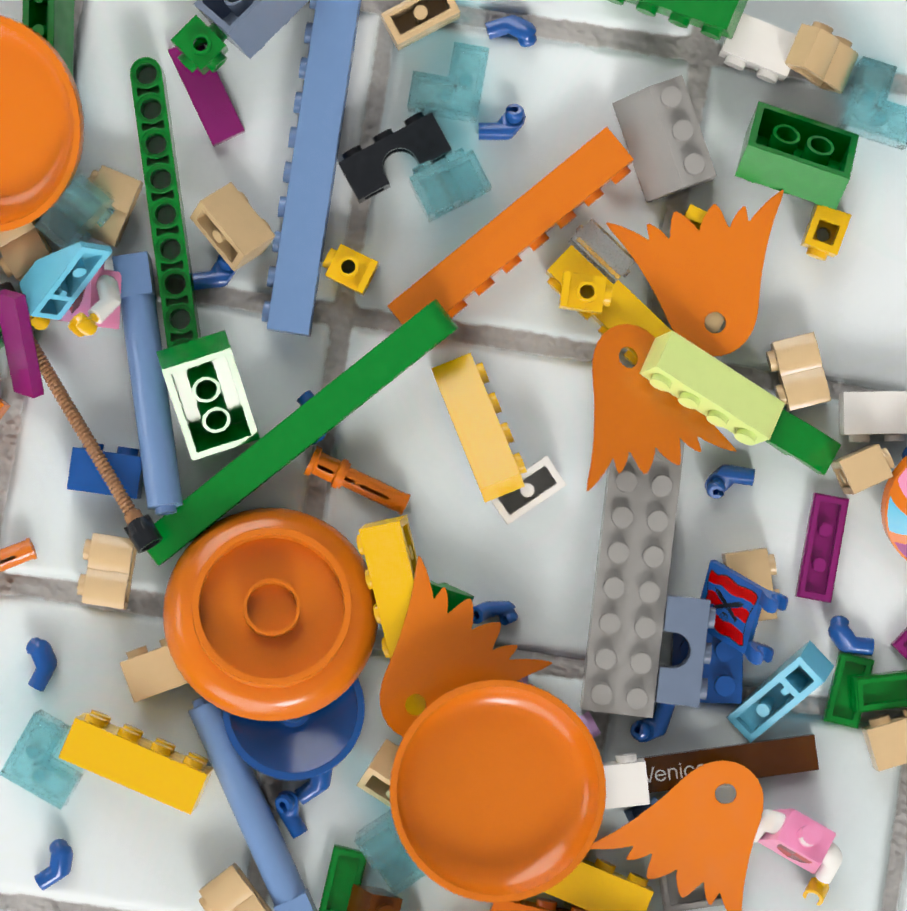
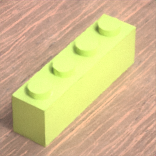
[639,330,785,445]

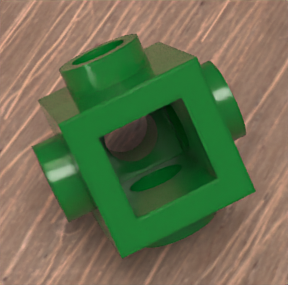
[171,15,229,75]

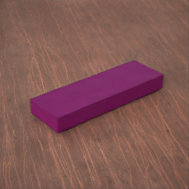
[168,45,245,147]
[0,289,44,398]
[795,493,849,603]

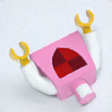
[29,262,122,337]
[754,808,843,905]

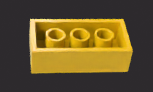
[58,710,213,815]

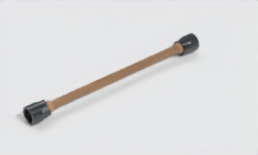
[0,282,163,553]

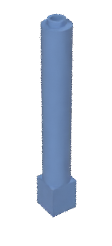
[112,251,183,516]
[188,697,318,911]

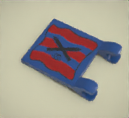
[700,560,788,665]

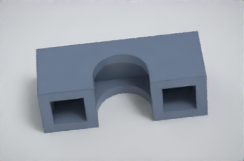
[655,594,716,707]

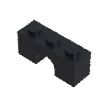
[338,112,452,204]

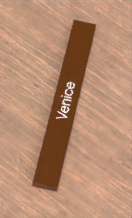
[610,734,819,793]

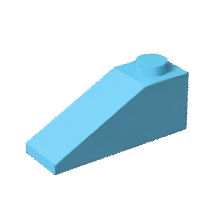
[19,242,112,320]
[726,641,834,743]

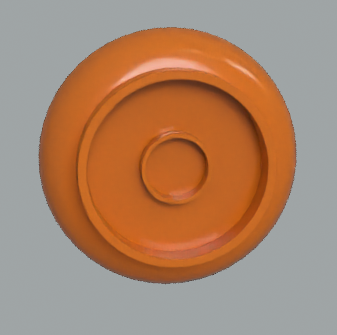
[0,15,84,232]
[163,508,378,721]
[390,680,606,903]

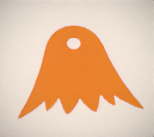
[606,190,784,357]
[586,324,736,491]
[380,556,552,737]
[590,760,764,911]

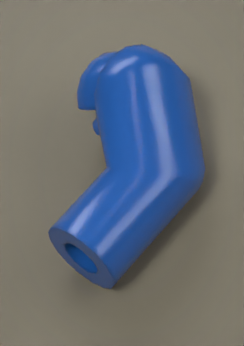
[26,637,57,692]
[630,703,675,742]
[294,769,333,805]
[275,790,308,839]
[34,839,73,891]

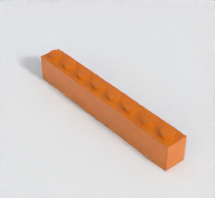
[387,127,634,325]

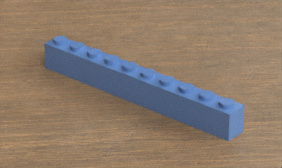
[262,0,362,337]

